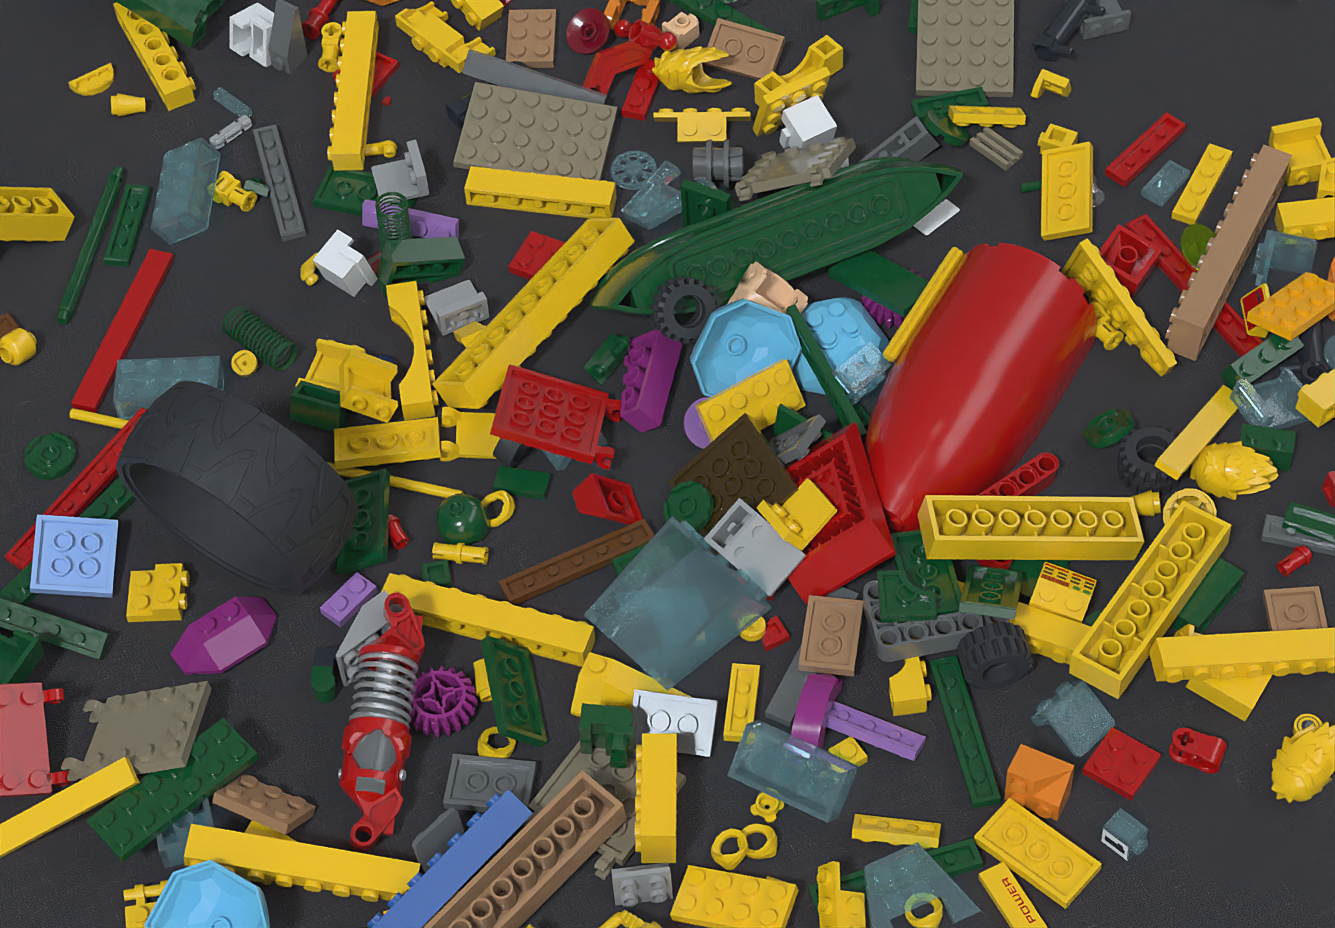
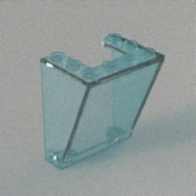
[584,517,772,691]

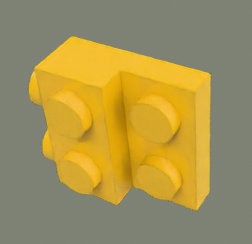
[126,563,190,622]

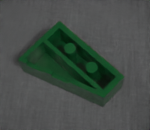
[376,237,465,297]

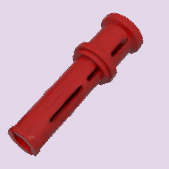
[301,0,339,39]

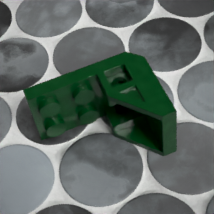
[680,179,743,227]

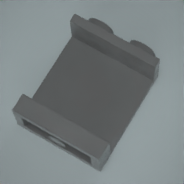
[1065,0,1131,40]

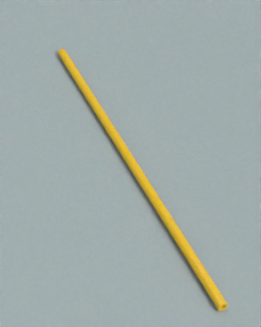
[70,408,463,498]

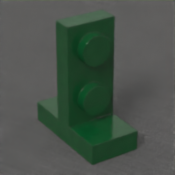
[816,0,880,22]

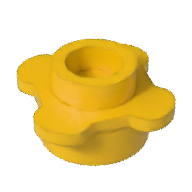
[750,792,784,823]

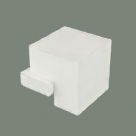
[230,2,274,67]
[779,95,837,149]
[313,229,378,297]

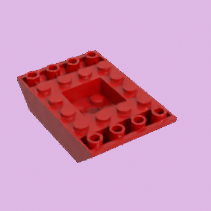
[785,422,896,605]

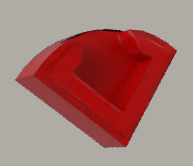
[762,615,790,652]

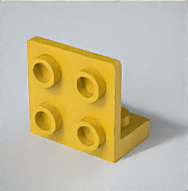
[756,478,837,551]

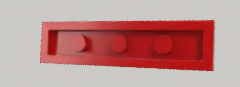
[1105,112,1186,187]

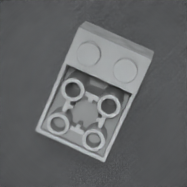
[704,498,806,597]
[336,590,403,687]

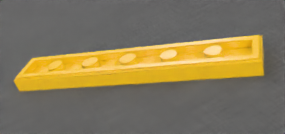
[1154,385,1245,480]
[0,757,140,858]

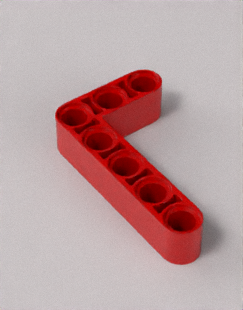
[976,453,1059,569]

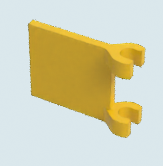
[440,407,500,461]

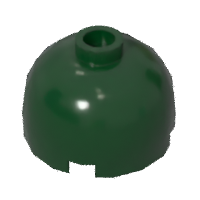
[435,493,490,546]

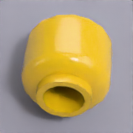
[0,328,37,365]

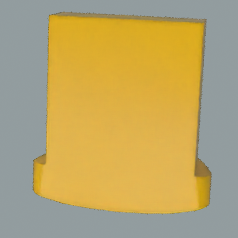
[1031,69,1072,99]
[453,321,486,348]

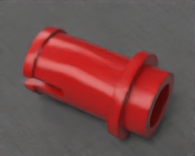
[388,515,410,550]
[1276,545,1312,577]

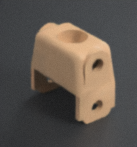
[728,262,808,313]

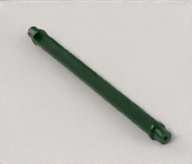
[56,166,124,325]

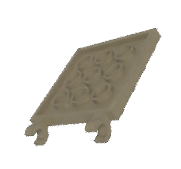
[735,137,856,201]
[61,681,212,781]
[523,741,686,880]

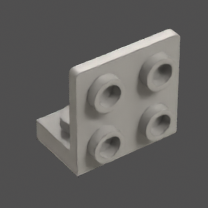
[371,140,429,204]
[424,280,490,336]
[611,863,673,906]

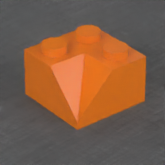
[1005,744,1074,821]

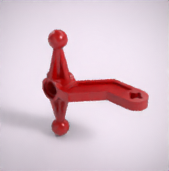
[582,19,677,95]

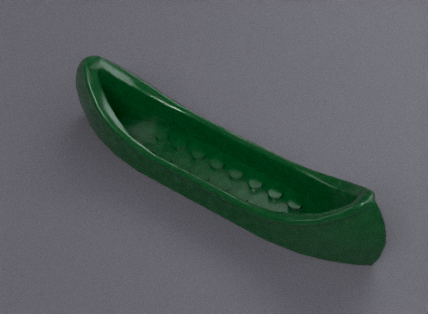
[590,156,963,316]

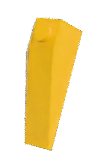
[571,652,691,717]

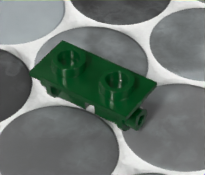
[583,332,631,386]

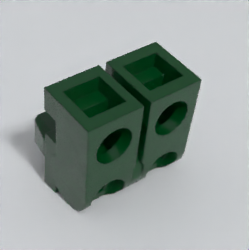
[579,703,635,769]

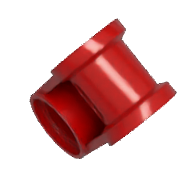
[1169,727,1227,774]

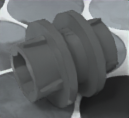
[693,139,743,189]

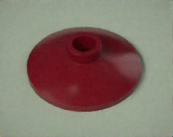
[566,8,610,54]

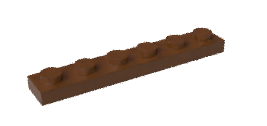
[498,519,655,605]

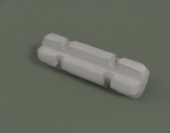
[209,115,252,150]

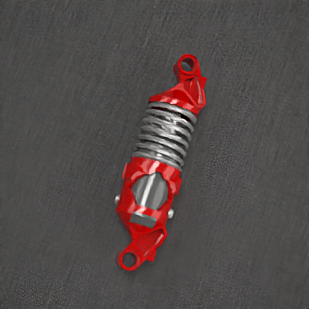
[338,592,425,853]

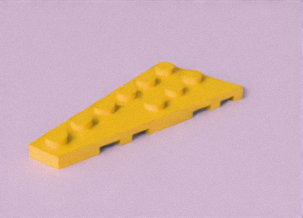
[1061,238,1177,377]

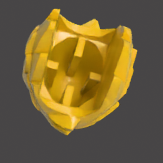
[652,46,732,94]
[1190,441,1279,500]
[1271,722,1335,803]

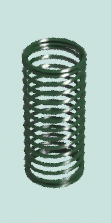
[375,192,412,253]
[222,306,297,371]

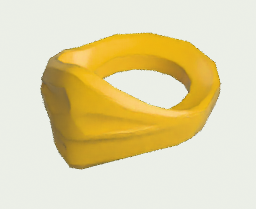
[481,490,515,527]
[477,727,516,759]
[737,824,777,859]
[711,828,748,871]
[904,892,943,928]

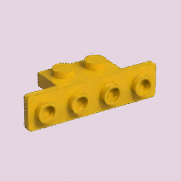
[653,108,751,143]
[817,861,866,928]

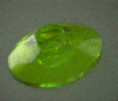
[1181,224,1216,270]

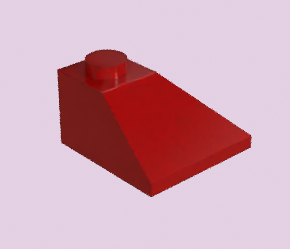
[572,473,643,525]

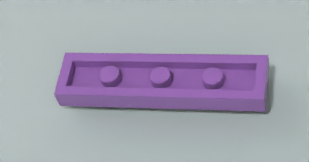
[362,199,459,240]
[826,701,926,761]

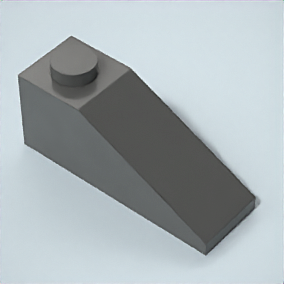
[268,0,308,75]
[859,116,939,162]

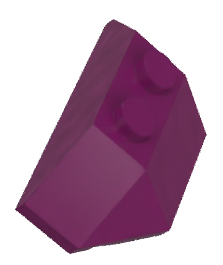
[170,597,277,675]

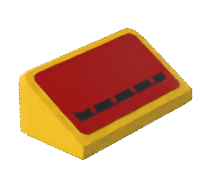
[1240,283,1270,338]

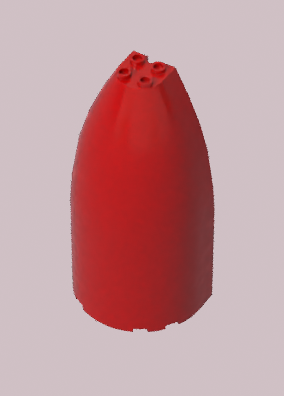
[864,243,1097,534]

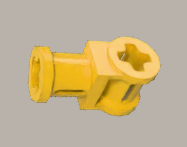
[318,22,344,72]
[205,171,257,212]
[1090,301,1124,350]

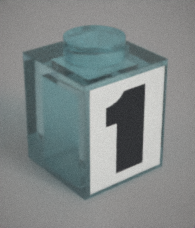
[1100,808,1148,861]

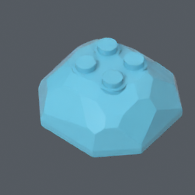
[791,297,889,395]
[690,298,801,397]
[144,860,270,928]

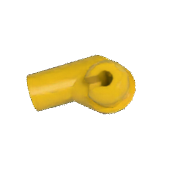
[300,253,319,286]

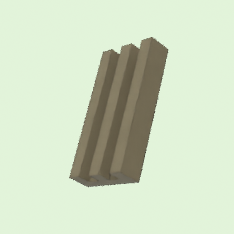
[970,127,1023,171]

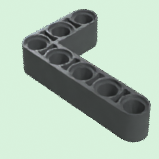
[863,580,1010,662]

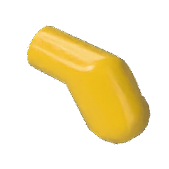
[365,140,397,158]

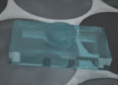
[1141,160,1190,207]

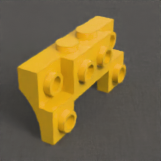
[395,1,496,74]

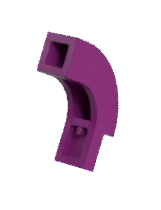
[789,673,843,759]

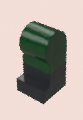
[311,647,339,703]

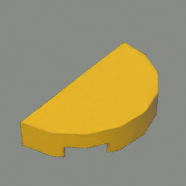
[68,63,115,95]

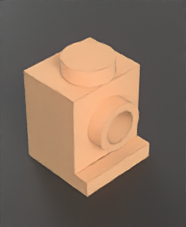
[662,12,699,50]

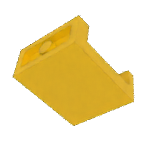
[1269,117,1335,186]
[295,339,366,391]
[339,348,398,423]

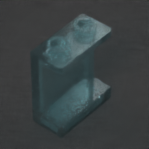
[1229,368,1309,429]

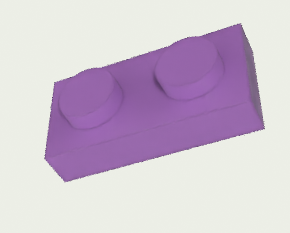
[320,572,378,628]

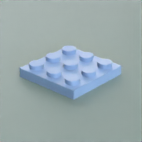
[30,515,118,598]

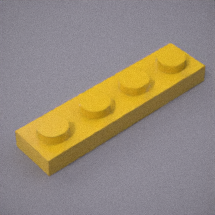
[1171,143,1233,226]

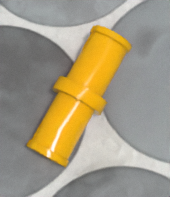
[432,542,489,564]

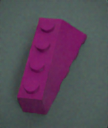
[620,329,682,433]

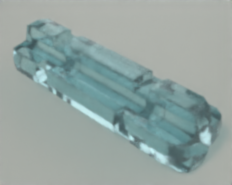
[213,87,252,118]

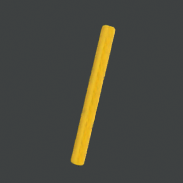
[883,247,963,362]

